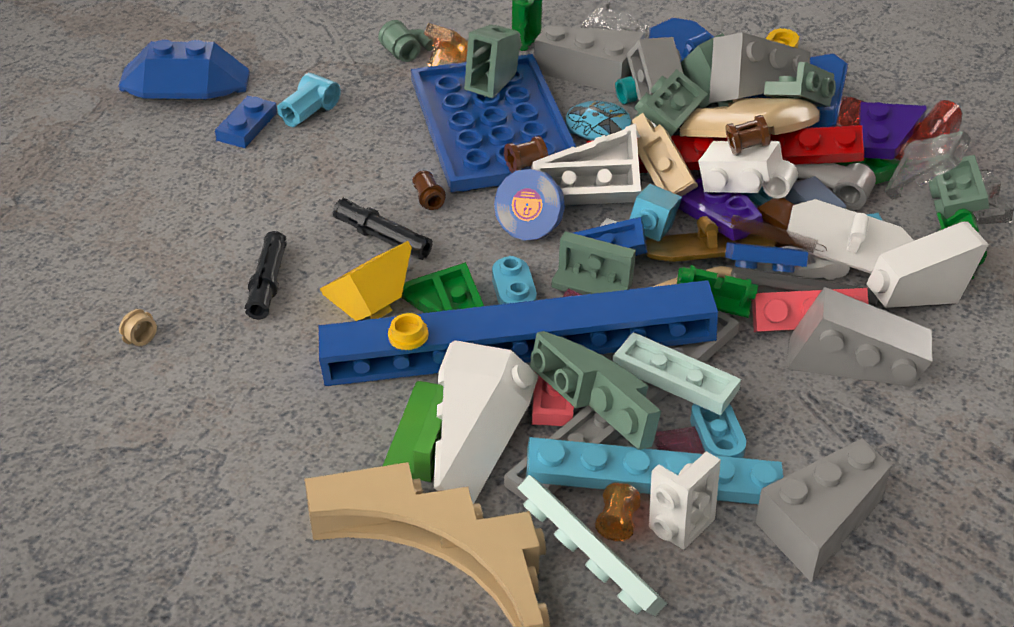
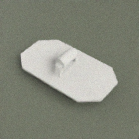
[787,199,914,274]

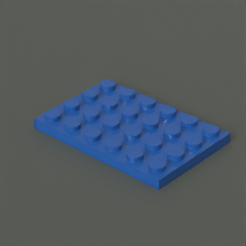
[411,54,576,192]

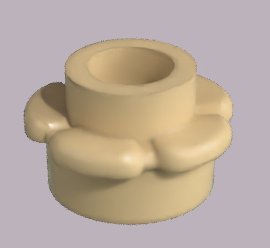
[119,309,157,346]

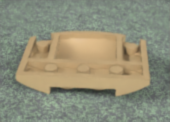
[680,98,820,138]

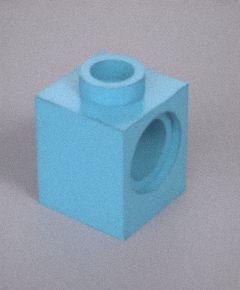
[630,184,682,242]

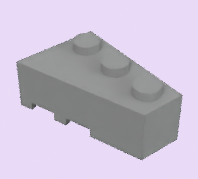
[534,25,645,94]
[709,32,810,103]
[786,287,933,387]
[755,438,892,583]

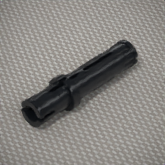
[333,197,433,260]
[244,231,287,320]

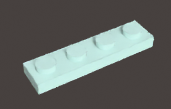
[518,475,667,616]

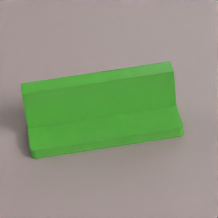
[383,381,443,482]

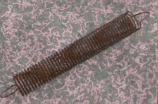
[720,214,827,253]

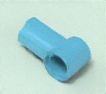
[277,73,341,128]

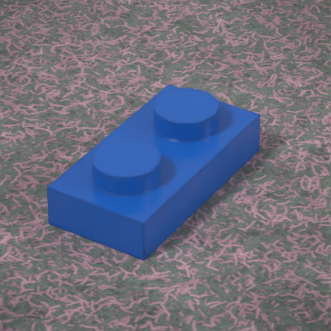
[215,95,277,148]
[574,217,648,256]
[725,242,808,273]

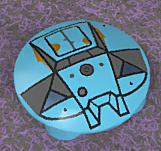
[566,101,631,140]

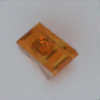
[424,23,468,67]

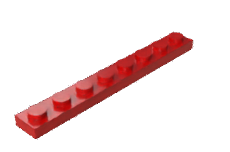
[586,125,864,173]

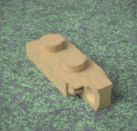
[631,113,698,196]

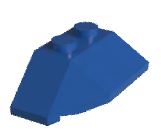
[118,40,250,99]

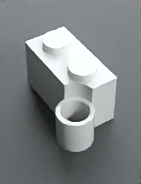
[699,141,798,199]

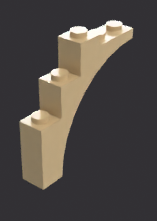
[305,462,550,627]

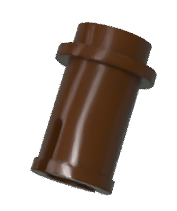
[412,170,446,210]

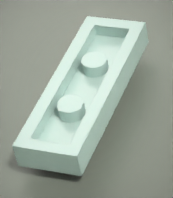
[613,332,741,415]

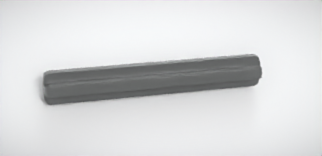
[730,267,877,307]

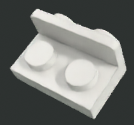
[649,452,721,550]

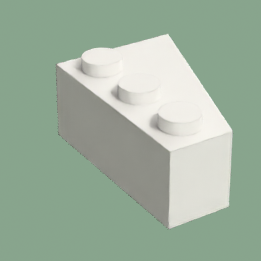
[531,123,641,205]

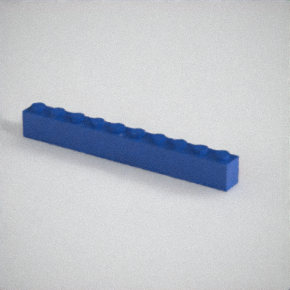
[318,280,718,386]

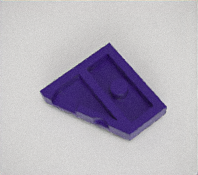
[859,102,927,159]

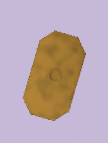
[646,216,777,262]

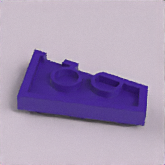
[678,177,763,241]

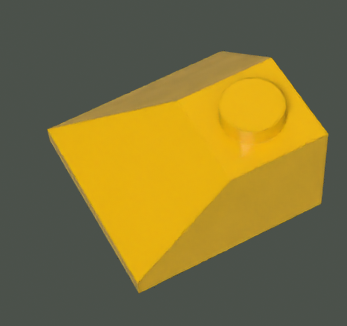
[320,241,412,321]

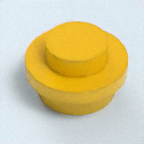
[388,313,429,350]

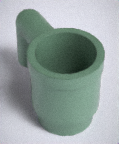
[378,20,436,62]

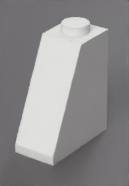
[866,222,989,308]

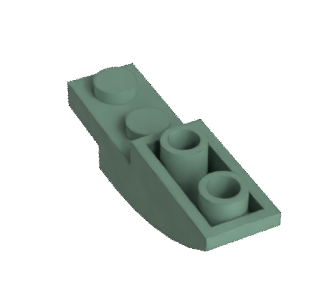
[530,331,661,450]

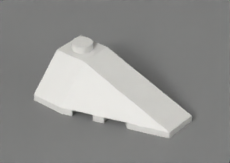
[434,340,538,504]

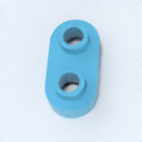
[492,256,537,304]
[690,403,746,458]

